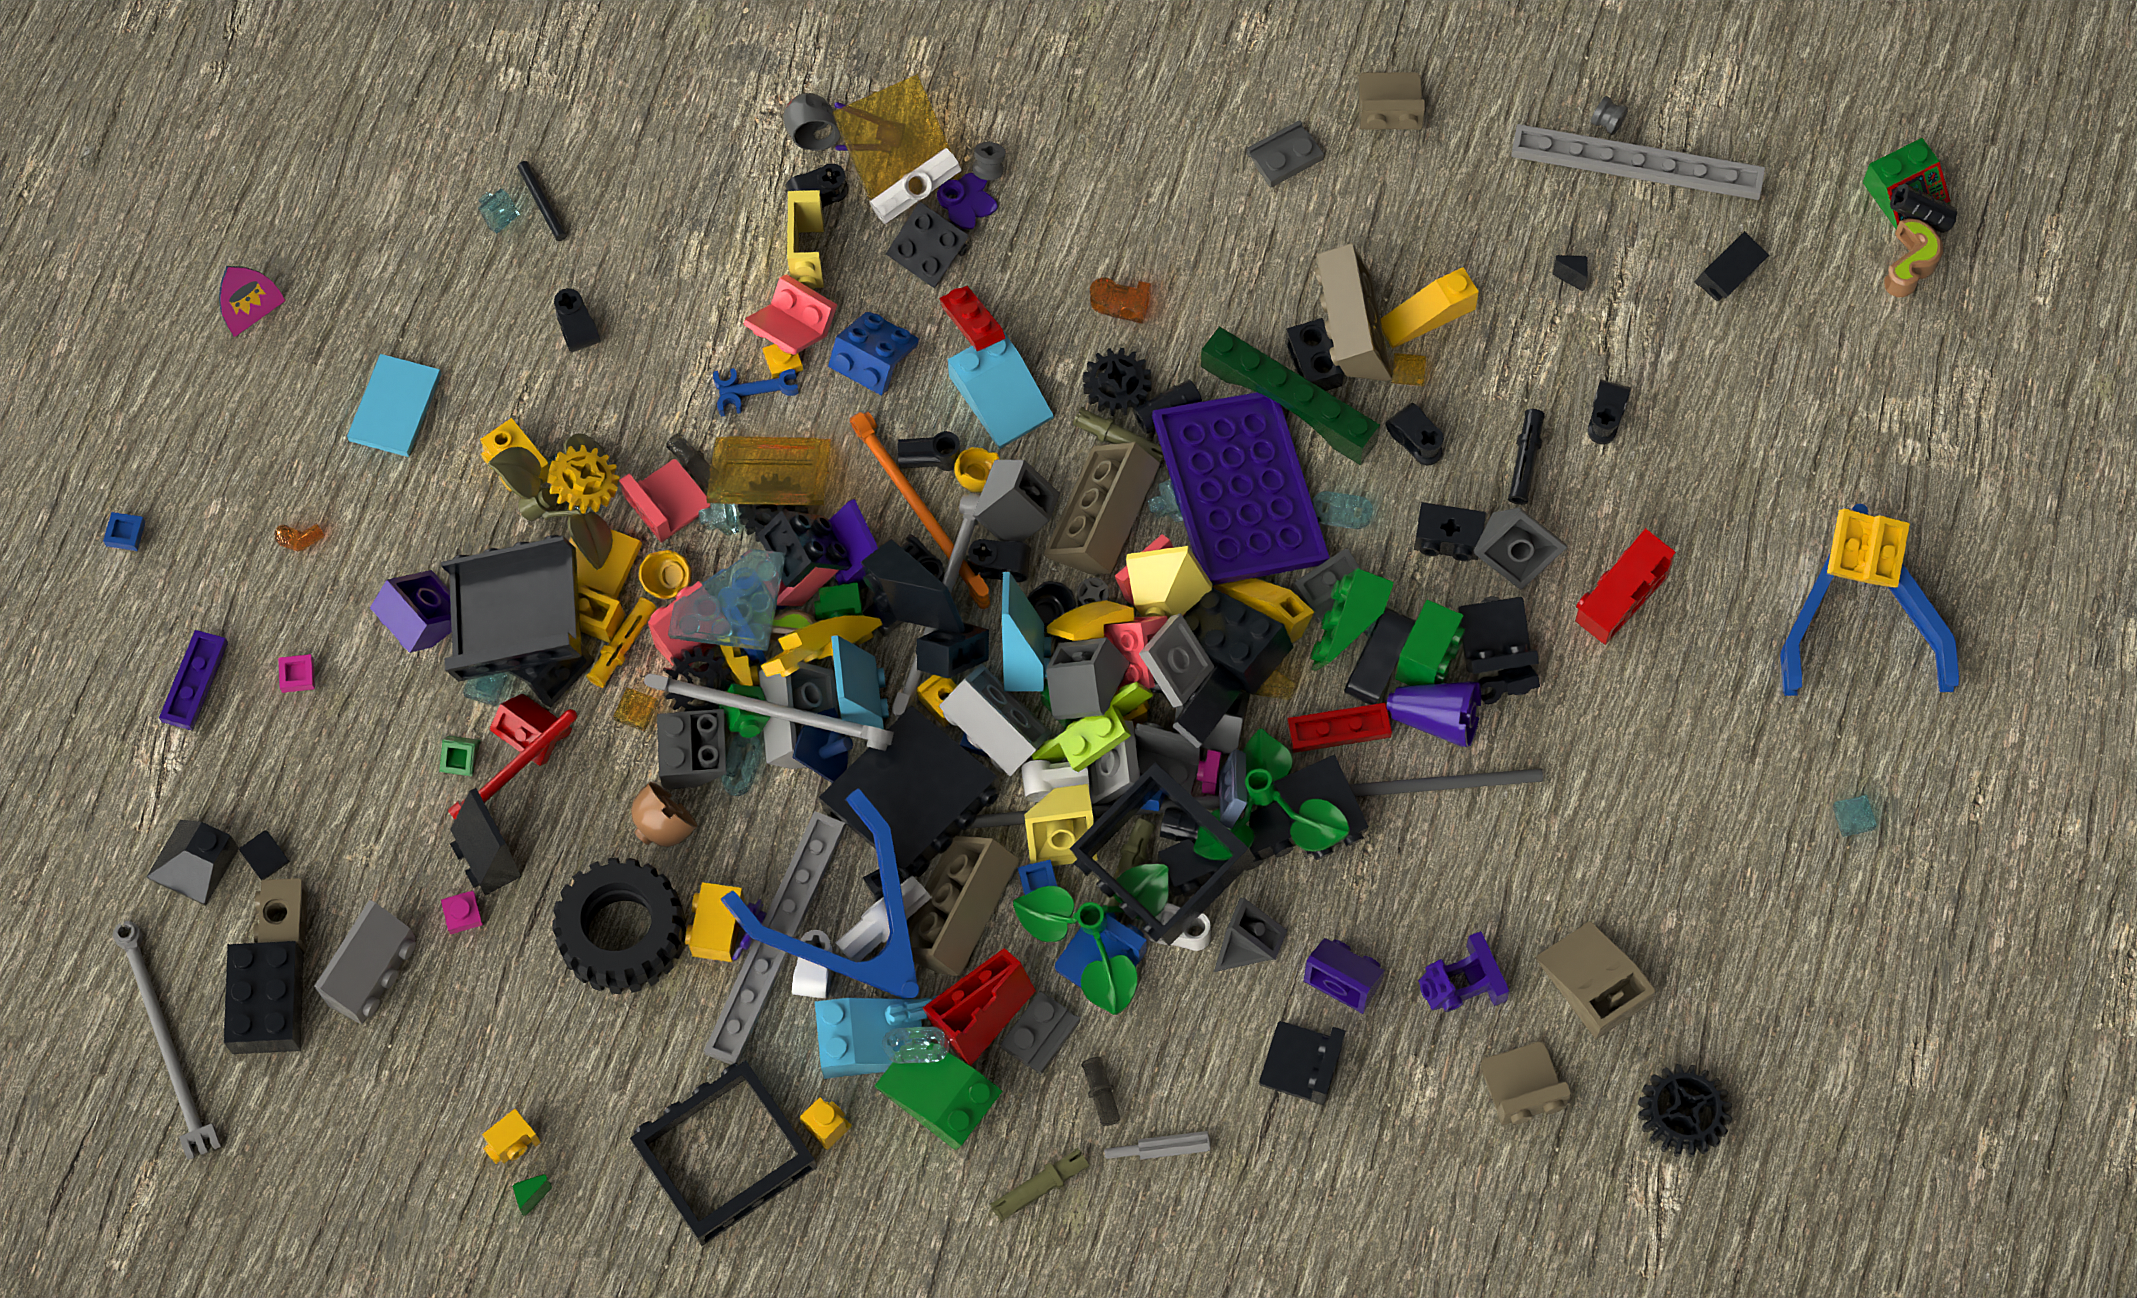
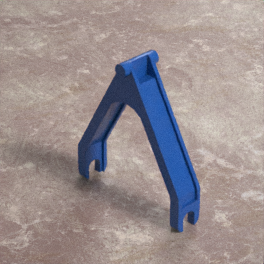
[1780,504,1959,696]
[721,788,919,999]

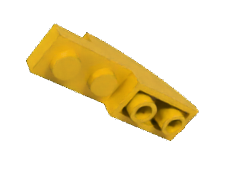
[761,615,882,677]

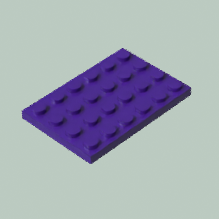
[1152,392,1330,586]

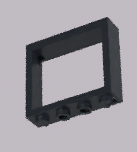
[1070,762,1255,946]
[630,1060,817,1247]

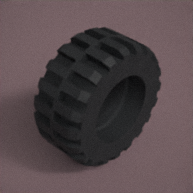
[552,857,686,994]

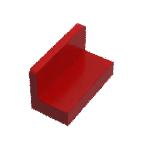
[489,694,572,766]

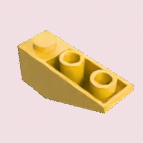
[1212,578,1314,643]

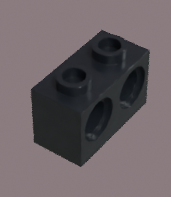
[1285,318,1344,391]
[916,622,989,679]

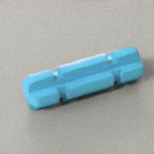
[885,995,939,1025]

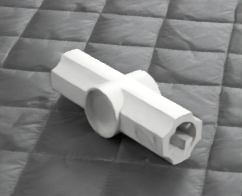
[869,148,961,224]
[835,875,932,962]

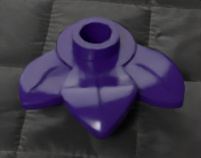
[937,173,998,229]
[732,899,767,960]

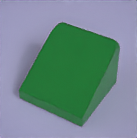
[439,736,480,776]
[512,1174,552,1217]

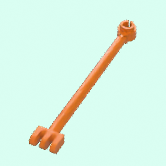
[849,411,990,609]

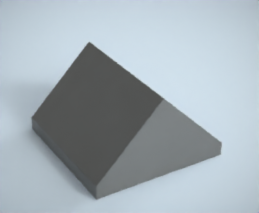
[1474,507,1567,590]

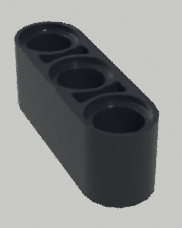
[1344,607,1416,705]

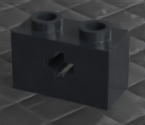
[1413,502,1486,561]

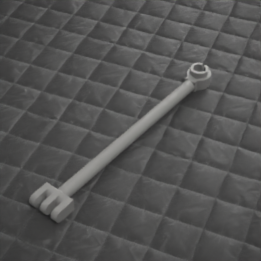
[892,493,980,719]
[644,674,894,751]
[113,921,221,1160]

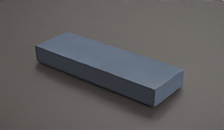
[1219,749,1247,829]

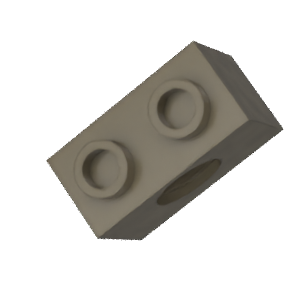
[253,878,308,953]

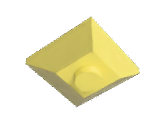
[1126,546,1213,619]
[1024,784,1098,866]

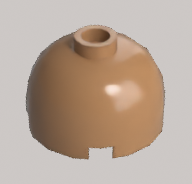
[631,781,698,847]

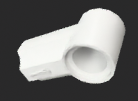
[1021,760,1089,802]

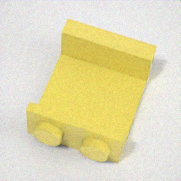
[787,190,824,290]

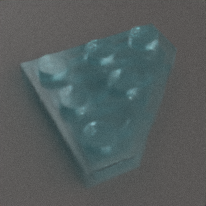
[668,549,785,651]

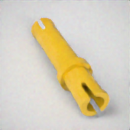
[586,597,657,688]

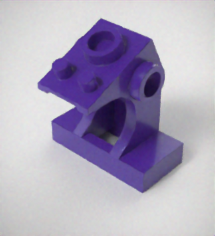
[1418,931,1510,1012]

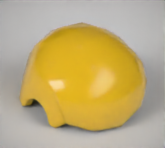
[954,447,999,493]
[639,550,692,599]

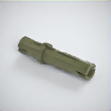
[1073,407,1165,467]
[1101,818,1156,918]
[989,1148,1089,1223]

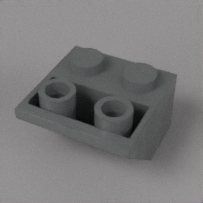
[973,460,1060,542]
[1046,637,1130,720]
[657,709,727,790]

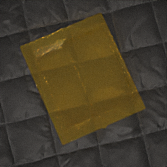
[832,74,962,201]
[706,436,831,505]

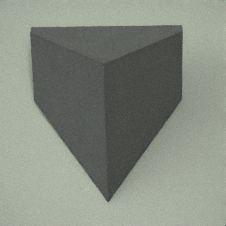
[1214,898,1288,972]

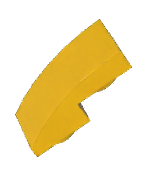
[716,628,760,686]

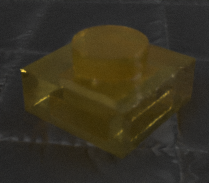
[613,687,658,732]

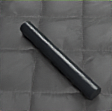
[517,161,567,241]

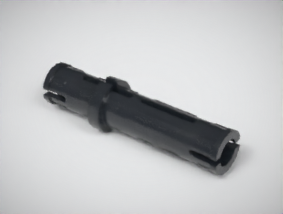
[1508,409,1545,505]

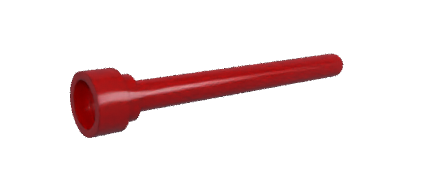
[448,709,578,819]

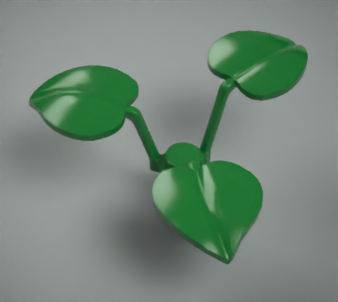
[1193,728,1349,860]
[1013,864,1169,1015]

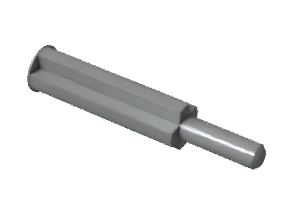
[1104,1131,1211,1160]

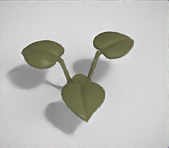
[488,433,613,570]

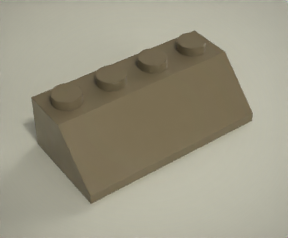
[1315,243,1392,381]
[1043,442,1160,574]
[907,835,1019,976]

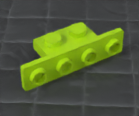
[1031,682,1153,772]

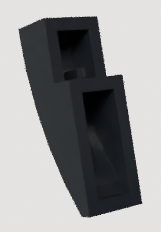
[1173,663,1244,749]

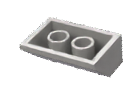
[758,662,839,769]
[939,663,1052,776]
[315,900,416,1024]

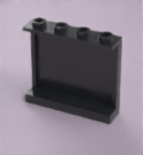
[441,535,582,682]
[819,706,1001,881]

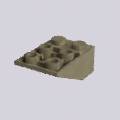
[1535,921,1656,1040]

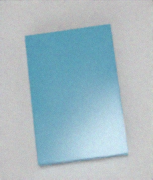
[347,354,442,457]

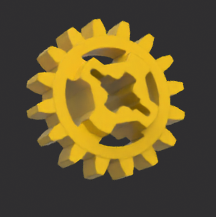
[547,445,620,514]

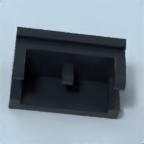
[1694,231,1769,301]

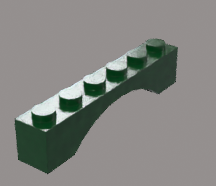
[1201,326,1380,465]

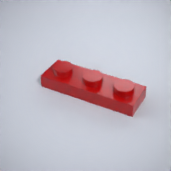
[939,285,1006,351]
[1287,702,1392,753]

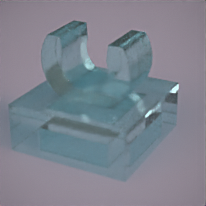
[478,189,520,234]
[1148,480,1183,523]
[698,492,739,536]
[1832,795,1877,837]

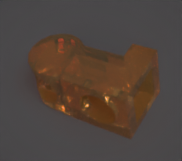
[1090,277,1151,324]

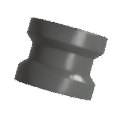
[1591,96,1628,135]
[972,142,1006,180]
[1077,577,1110,607]

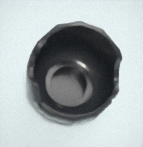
[1027,581,1076,632]

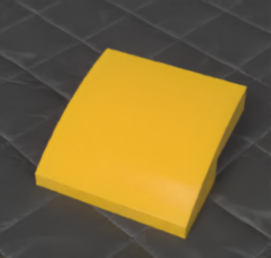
[1827,509,1910,588]
[569,529,642,598]
[1047,600,1134,641]

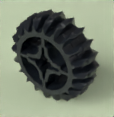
[1638,1064,1732,1158]

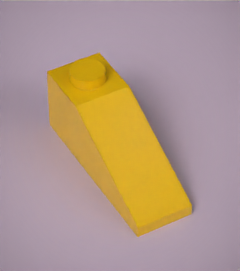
[1381,267,1479,349]

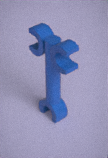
[713,368,799,416]

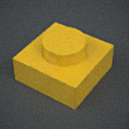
[762,344,803,379]

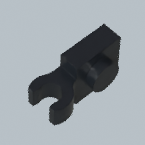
[1478,665,1540,705]

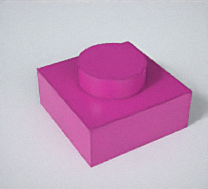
[278,654,315,693]
[1197,750,1221,795]
[441,891,483,935]

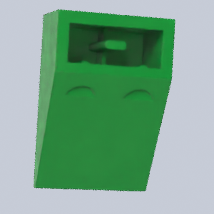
[1310,568,1394,671]

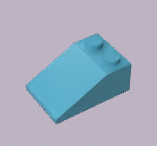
[948,331,1054,449]
[1002,572,1051,691]
[831,635,889,735]
[815,998,923,1079]

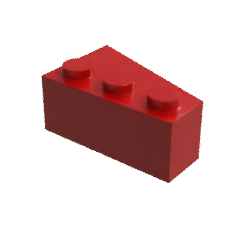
[1575,528,1676,645]
[922,948,1036,1066]

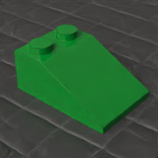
[874,1032,1003,1150]

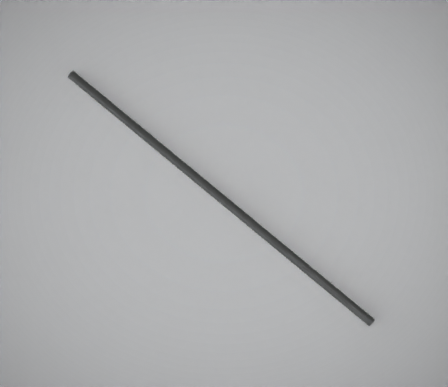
[968,768,1543,829]

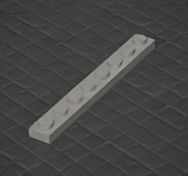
[1511,124,1765,200]
[704,811,846,1065]

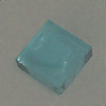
[463,672,507,706]

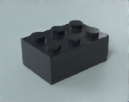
[1183,587,1294,695]
[224,941,304,1054]

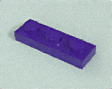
[159,630,228,731]

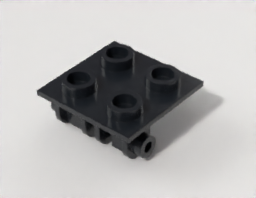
[886,202,969,289]

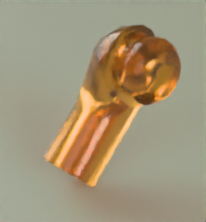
[274,523,325,551]

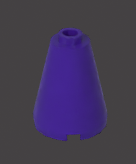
[1387,681,1481,747]

